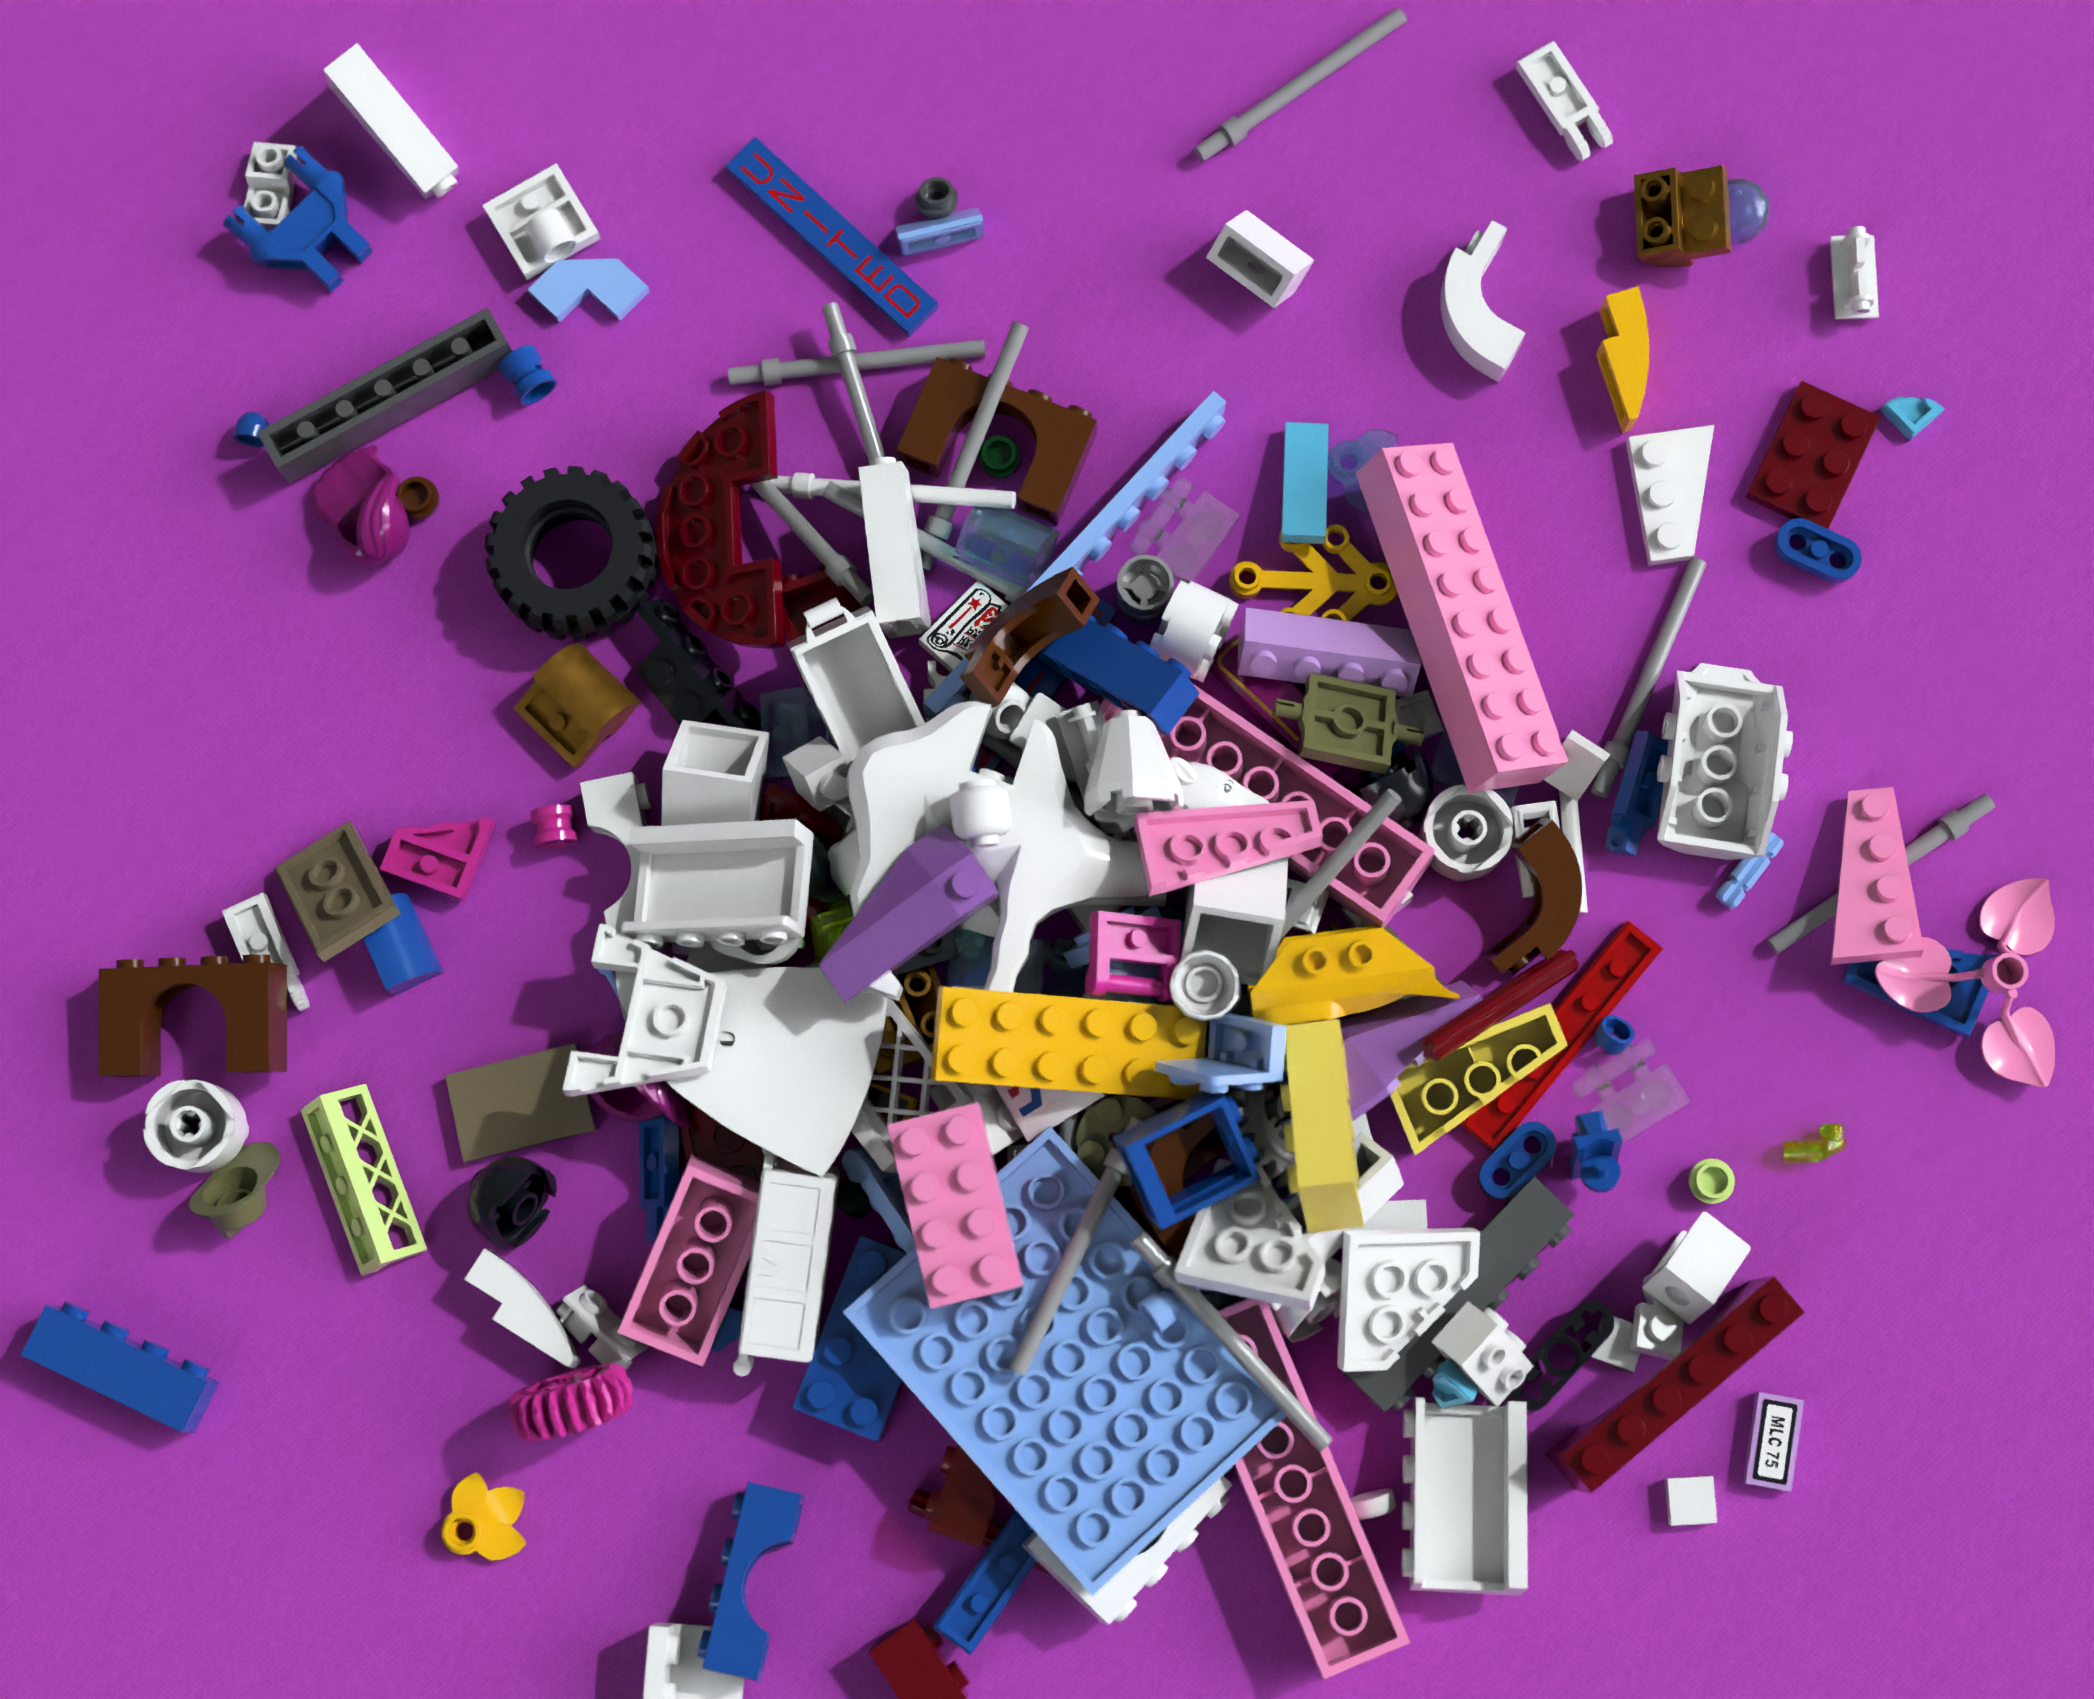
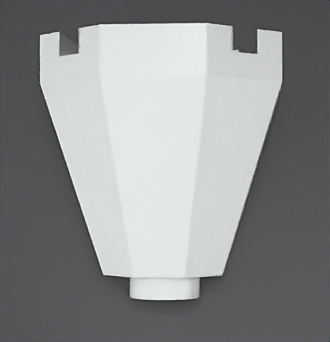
[1084,710,1184,823]

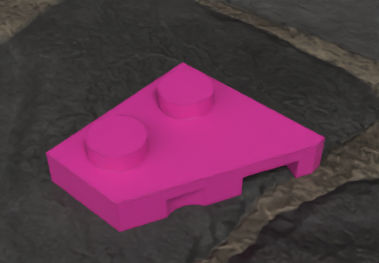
[379,817,496,901]

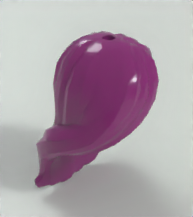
[311,445,410,566]
[588,1032,691,1128]

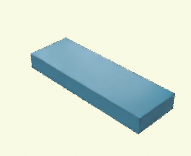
[1281,422,1329,544]

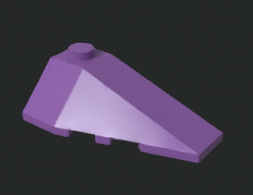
[819,823,999,1004]
[1339,980,1483,1121]

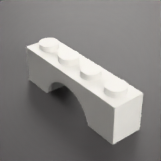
[580,772,670,952]

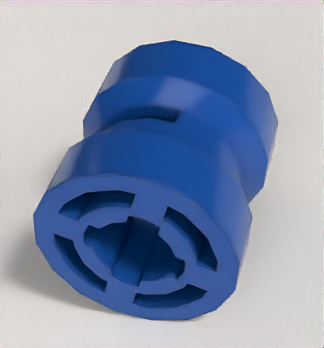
[498,345,557,406]

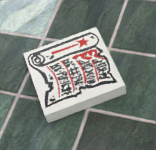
[919,580,1008,672]

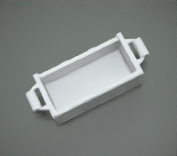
[787,597,925,768]
[733,1148,840,1376]

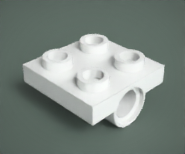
[483,163,601,280]

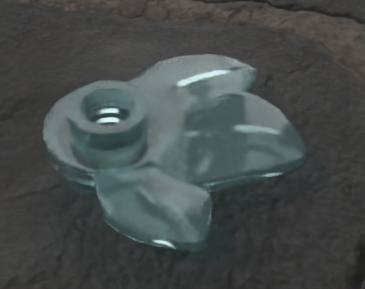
[1328,429,1397,513]

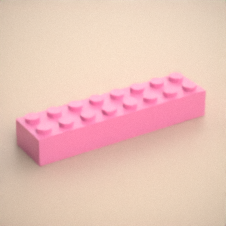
[1356,443,1569,793]
[1100,683,1435,929]
[1217,1298,1410,1679]

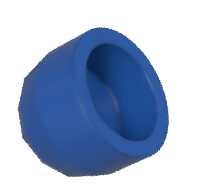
[233,411,269,447]
[1594,1015,1635,1055]

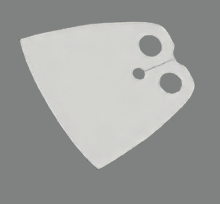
[665,967,887,1177]

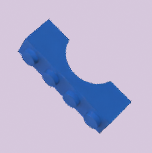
[697,1482,804,1682]

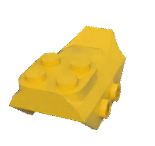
[1247,925,1460,1025]

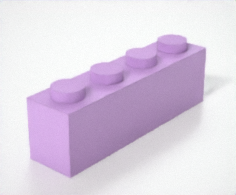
[1238,607,1421,698]

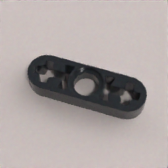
[1511,1301,1614,1411]

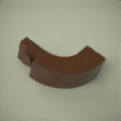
[960,567,1100,708]
[1482,817,1582,974]
[1131,1093,1215,1259]

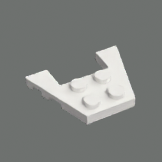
[563,924,727,1097]

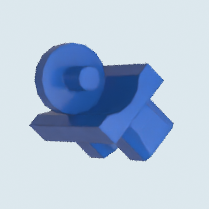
[1568,1111,1622,1193]

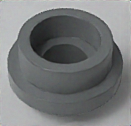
[915,177,958,218]

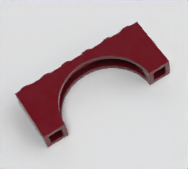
[1545,1276,1805,1493]

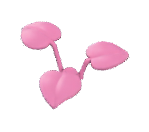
[1875,878,2055,1088]

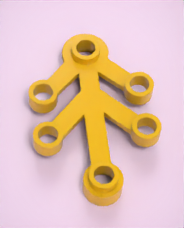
[1229,524,1398,621]

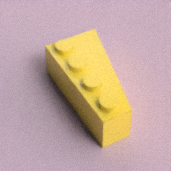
[1390,1003,1568,1156]
[1280,1019,1364,1233]

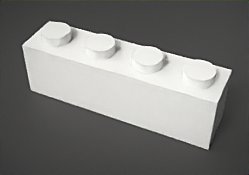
[1266,1132,1404,1310]

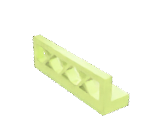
[300,1084,427,1276]

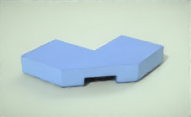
[527,259,650,323]

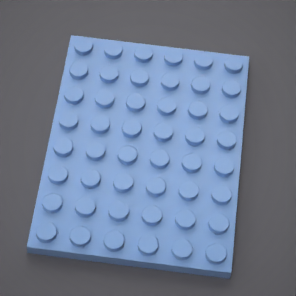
[843,1126,1286,1596]

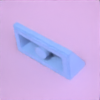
[895,208,984,256]

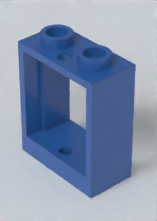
[1113,1091,1261,1230]

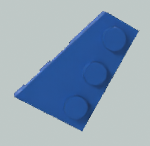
[1841,949,1999,1038]

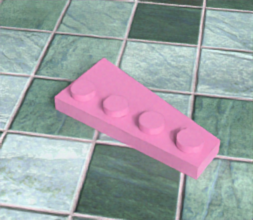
[1830,787,1924,965]
[1134,800,1323,897]

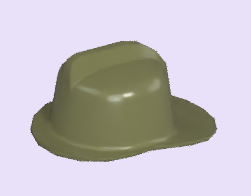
[188,1142,280,1238]

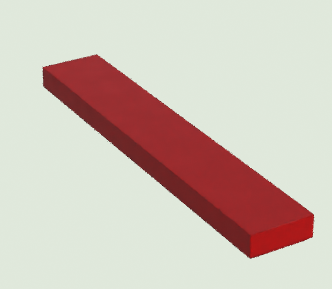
[1459,920,1663,1153]

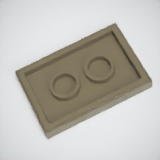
[274,821,401,962]
[445,1043,597,1163]

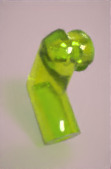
[1783,1124,1848,1163]

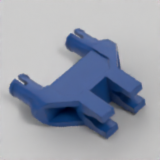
[223,146,373,293]

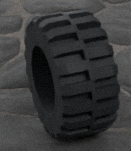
[484,466,659,642]

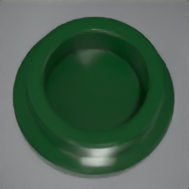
[978,435,1021,479]

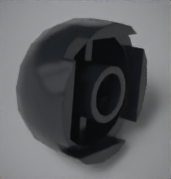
[1344,748,1434,829]
[467,1156,557,1249]

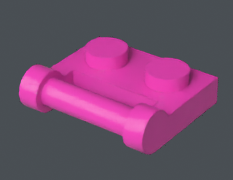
[1085,911,1181,1003]

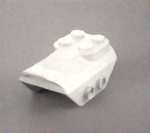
[1657,663,1793,860]

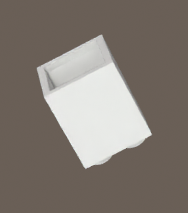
[661,720,769,826]
[1180,856,1288,986]

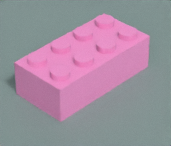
[887,1102,1024,1309]
[617,1154,760,1367]

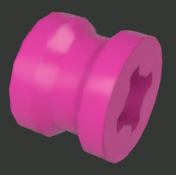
[530,804,579,849]

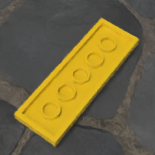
[931,986,1207,1099]

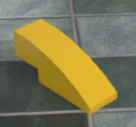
[1596,286,1649,433]

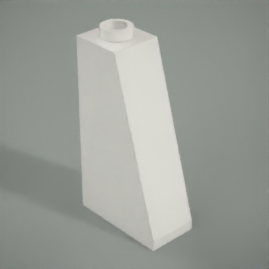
[323,43,459,199]
[858,457,932,639]

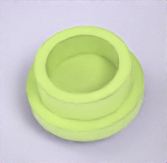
[1688,1158,1735,1204]

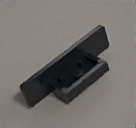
[635,599,768,732]

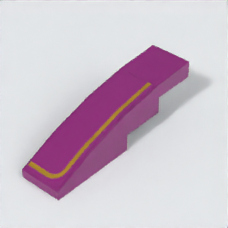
[1209,634,1344,778]

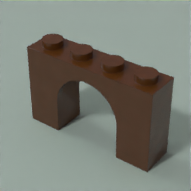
[896,357,1097,525]
[99,954,287,1077]

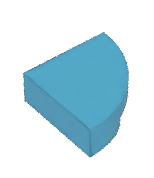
[1880,397,1944,441]
[1432,1360,1479,1408]

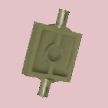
[1272,672,1424,774]

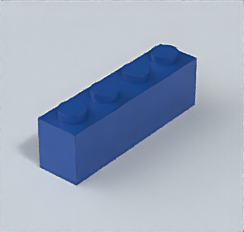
[1036,615,1200,736]
[21,1301,220,1432]

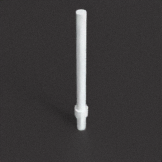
[770,472,1016,509]

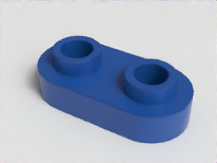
[1774,518,1862,583]
[1478,1122,1556,1200]

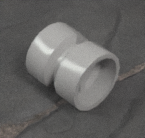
[1116,554,1174,625]

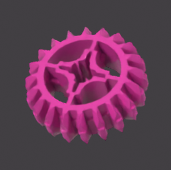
[507,1363,634,1442]

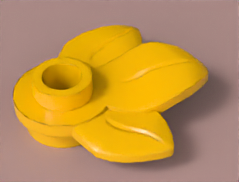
[441,1472,526,1560]

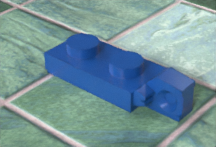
[1605,730,1668,856]
[639,1115,681,1243]

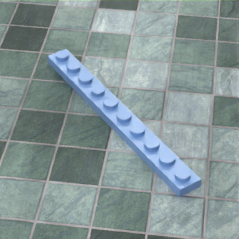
[923,390,1227,720]

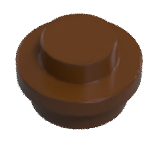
[396,476,439,520]

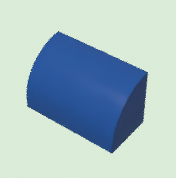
[363,893,444,995]

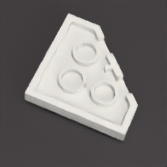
[1174,1159,1325,1312]
[1337,1228,1480,1372]

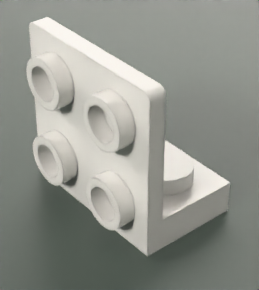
[643,1622,744,1699]

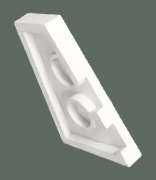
[1626,425,1714,566]

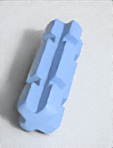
[1715,832,1784,909]

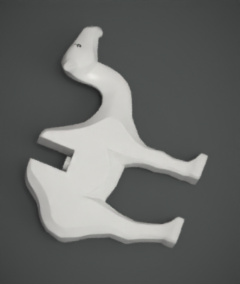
[846,701,1269,1001]

